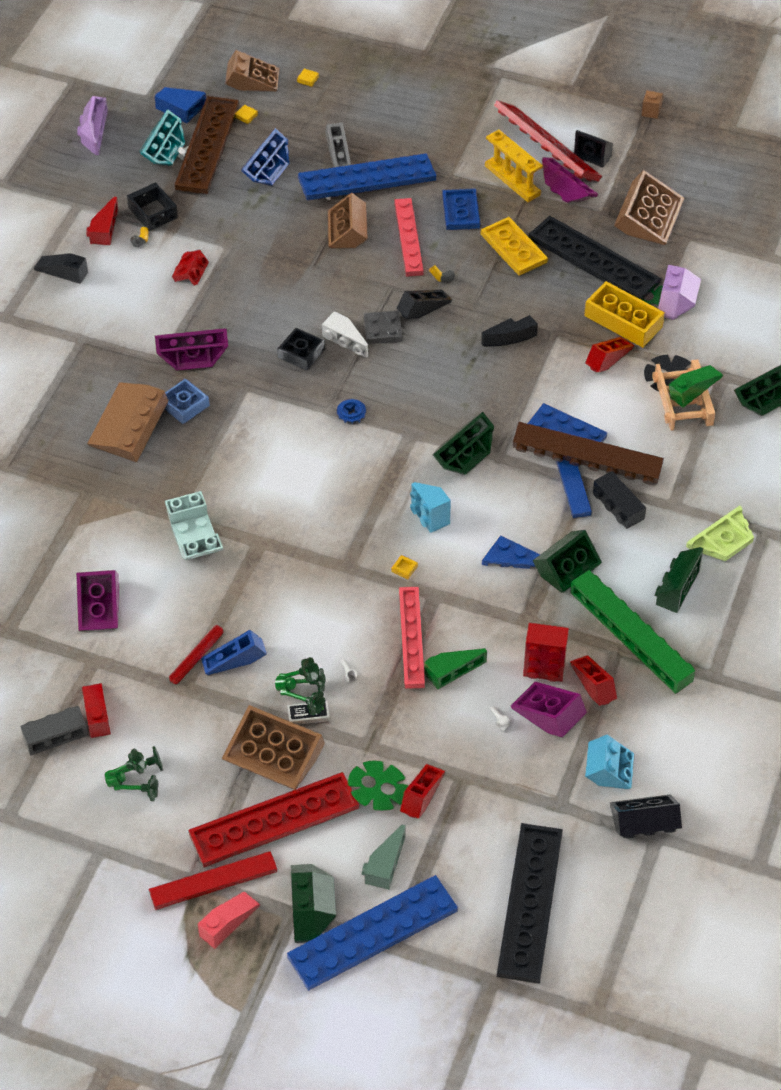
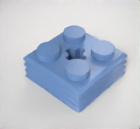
[165,379,210,424]

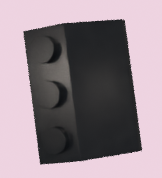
[610,794,682,838]

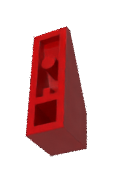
[86,197,119,245]
[585,337,634,372]
[570,655,617,706]
[82,683,111,738]
[400,764,445,819]

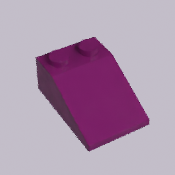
[76,570,119,631]
[511,681,587,738]

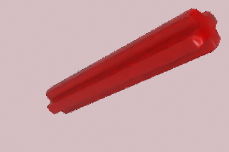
[169,625,223,685]

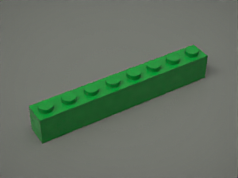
[570,570,695,694]

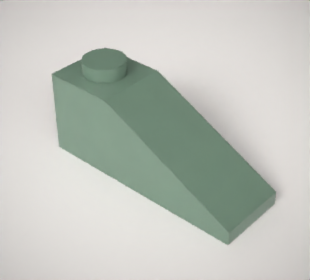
[362,825,406,890]

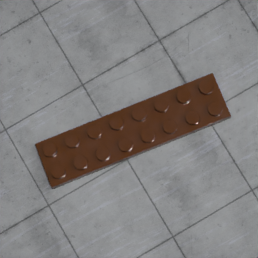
[175,96,239,194]

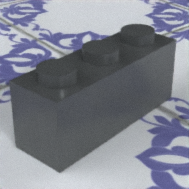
[20,705,88,756]

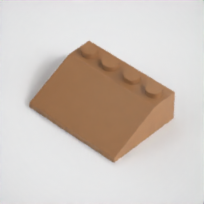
[614,170,684,245]
[87,382,168,463]
[222,705,325,790]

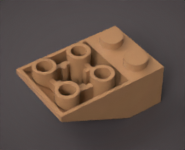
[225,50,279,91]

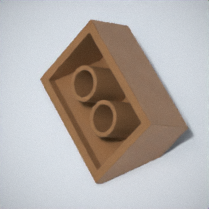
[328,193,367,249]

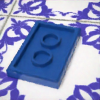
[442,189,480,230]

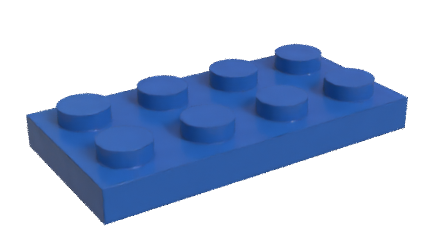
[527,403,607,442]

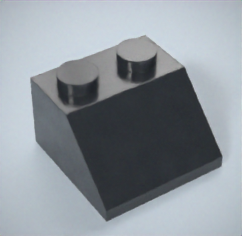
[574,130,613,168]

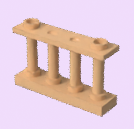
[652,359,715,431]

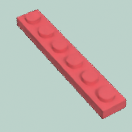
[394,198,423,277]
[399,587,425,689]

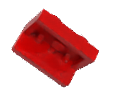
[172,250,209,286]

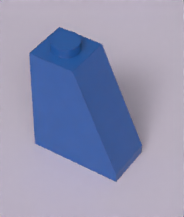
[155,87,206,123]

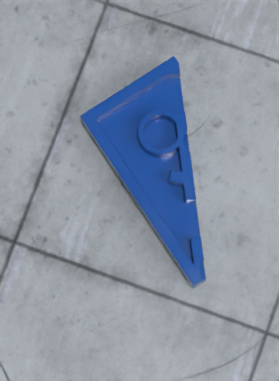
[482,535,540,569]

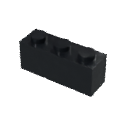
[592,471,646,529]

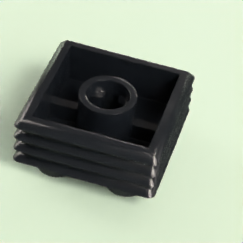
[277,328,326,370]

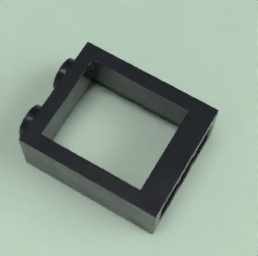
[127,182,178,231]

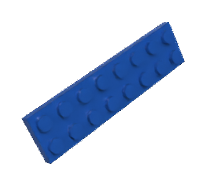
[298,153,436,201]
[287,875,458,991]

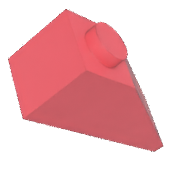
[198,892,260,949]

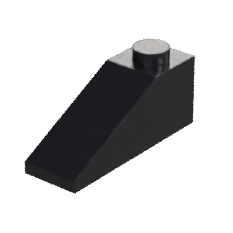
[34,253,88,284]
[396,289,452,319]

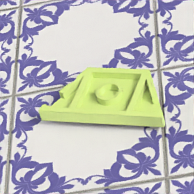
[686,505,754,561]

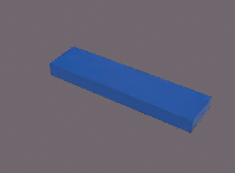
[556,460,592,518]

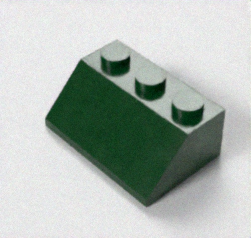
[532,530,602,593]
[654,547,704,613]

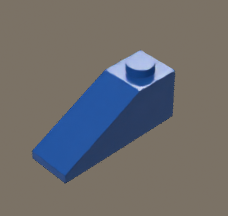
[201,630,267,675]

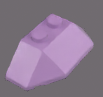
[77,96,108,155]
[658,265,701,320]

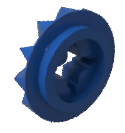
[337,399,366,424]

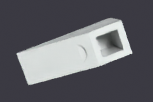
[322,311,368,358]

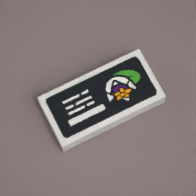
[287,701,330,725]

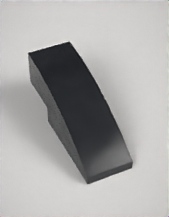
[481,315,538,347]

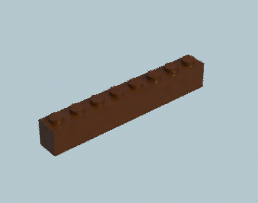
[513,422,664,485]

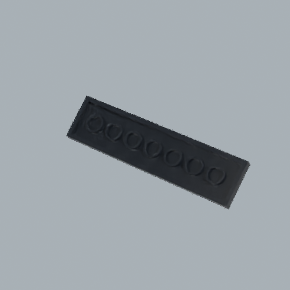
[529,215,661,300]
[497,823,563,984]

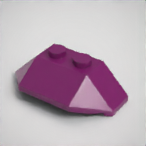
[542,157,598,203]
[155,328,228,371]

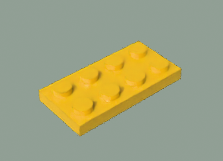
[480,217,548,276]

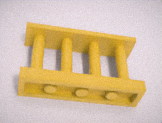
[485,129,543,203]

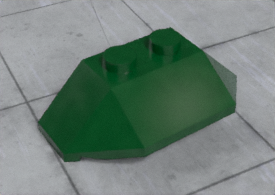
[734,365,781,416]
[432,412,494,475]
[291,864,336,943]

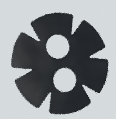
[644,354,691,392]

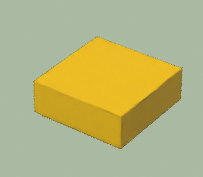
[297,68,319,87]
[235,105,258,124]
[391,555,418,580]

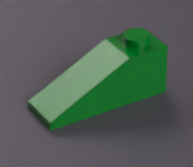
[669,365,723,408]
[424,648,487,690]

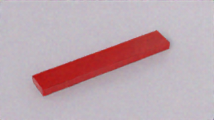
[149,851,277,910]

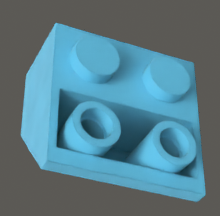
[410,482,451,533]
[585,735,634,789]

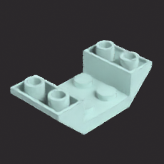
[165,491,223,560]

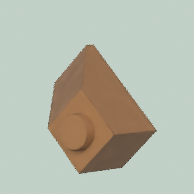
[642,90,664,119]

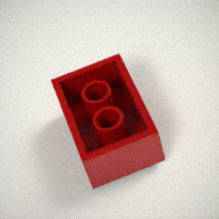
[523,623,569,682]

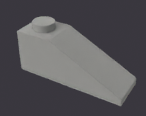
[325,122,351,167]

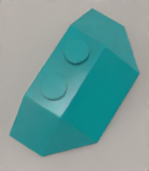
[140,109,185,166]

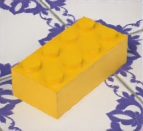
[584,281,665,348]

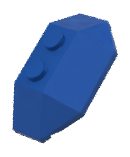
[241,128,289,186]

